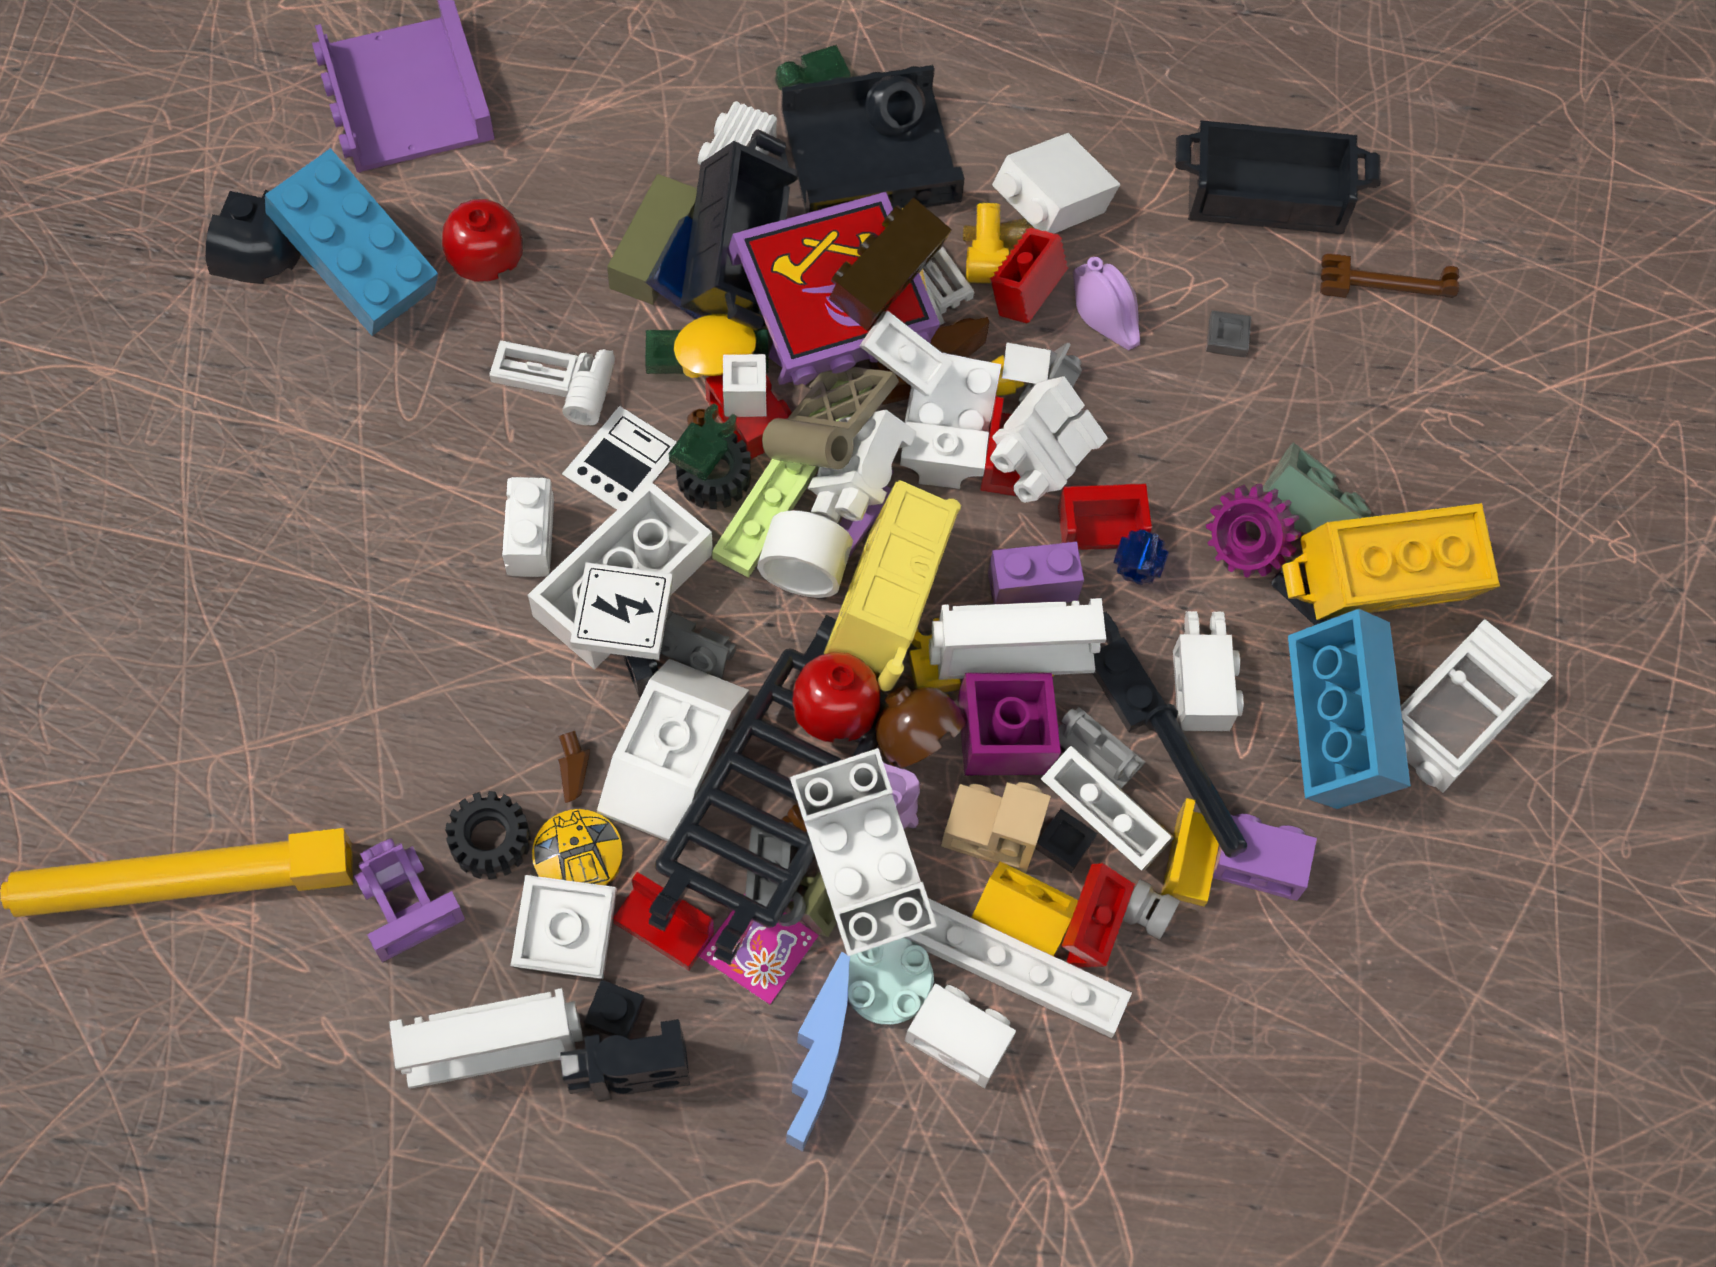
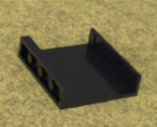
[781,65,965,214]

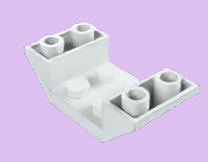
[597,659,749,842]
[790,748,937,956]

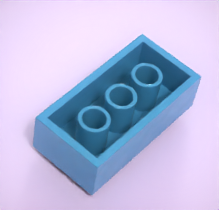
[265,148,438,336]
[1288,609,1411,809]

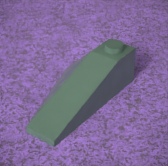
[1263,442,1371,533]

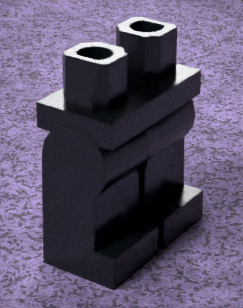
[560,1019,691,1102]

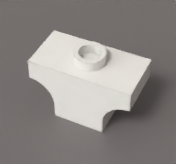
[900,421,989,489]

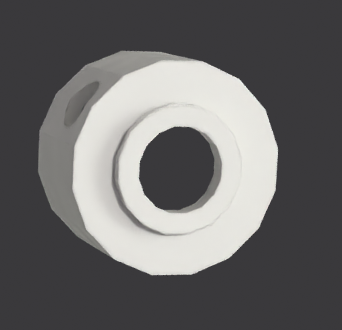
[757,510,853,598]

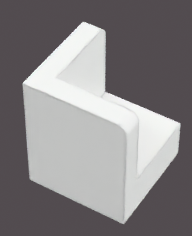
[723,354,766,417]

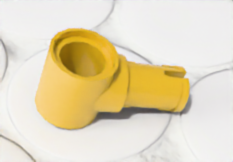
[966,203,1009,283]

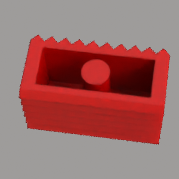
[990,228,1068,323]

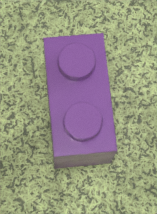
[988,542,1084,605]
[1212,814,1317,901]

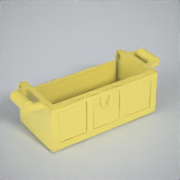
[824,480,961,691]

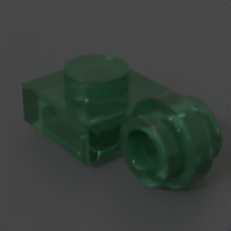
[775,45,851,91]

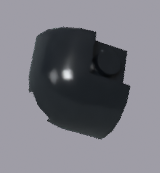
[205,190,301,284]

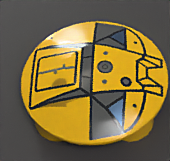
[532,809,623,886]

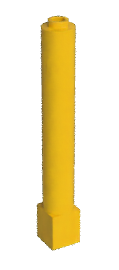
[0,828,353,918]

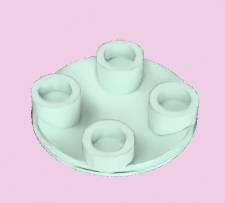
[848,938,934,1025]

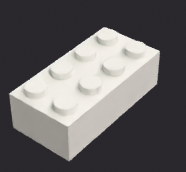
[528,480,713,670]

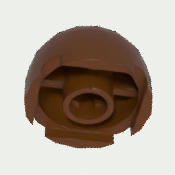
[875,685,966,768]

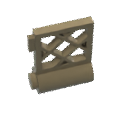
[762,367,899,470]

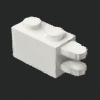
[1173,611,1243,731]

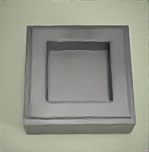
[1206,310,1252,358]

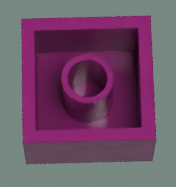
[958,673,1061,776]

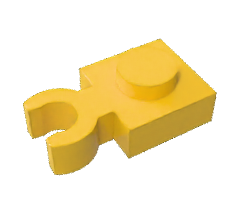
[909,618,961,692]

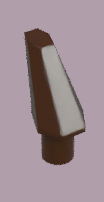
[558,730,590,803]

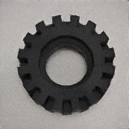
[675,427,751,509]
[445,791,531,879]

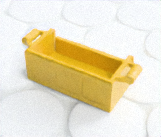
[1282,503,1500,620]

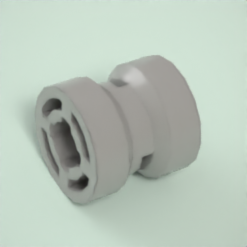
[1123,879,1180,940]

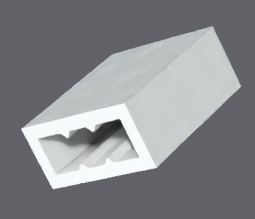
[992,133,1121,233]

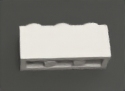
[1041,746,1175,871]

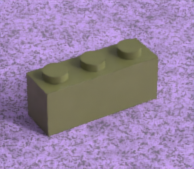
[607,174,697,305]

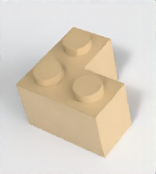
[941,782,1051,873]

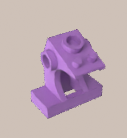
[354,838,465,962]

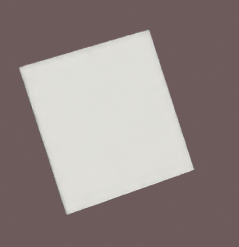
[1002,343,1051,384]

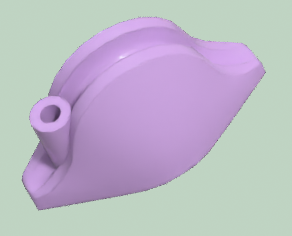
[1073,257,1140,351]

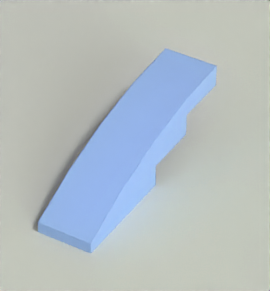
[786,952,850,1151]

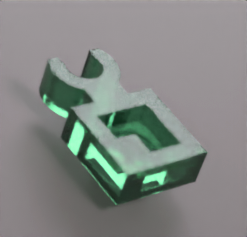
[668,404,737,481]

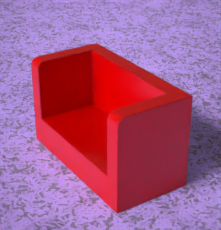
[1058,484,1152,550]

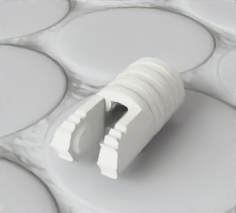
[562,349,615,426]

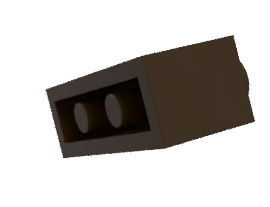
[829,197,952,331]

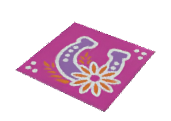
[699,894,819,1005]

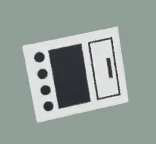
[562,406,680,510]

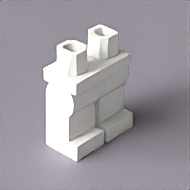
[990,376,1108,503]
[808,410,917,523]

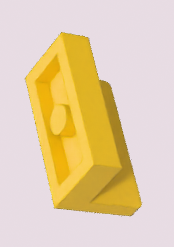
[1161,798,1219,907]
[971,861,1078,956]

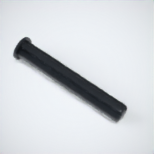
[1145,704,1247,858]

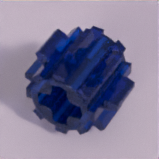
[1113,529,1169,585]

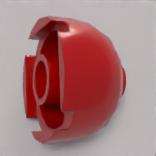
[442,199,523,282]
[792,652,880,743]

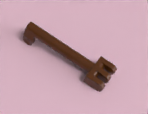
[1320,254,1459,298]

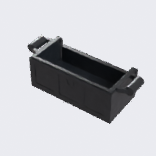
[1175,120,1381,234]
[681,129,798,331]

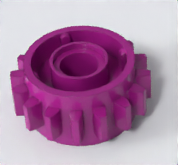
[1206,484,1301,577]

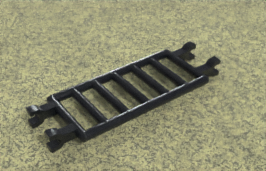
[649,615,888,965]

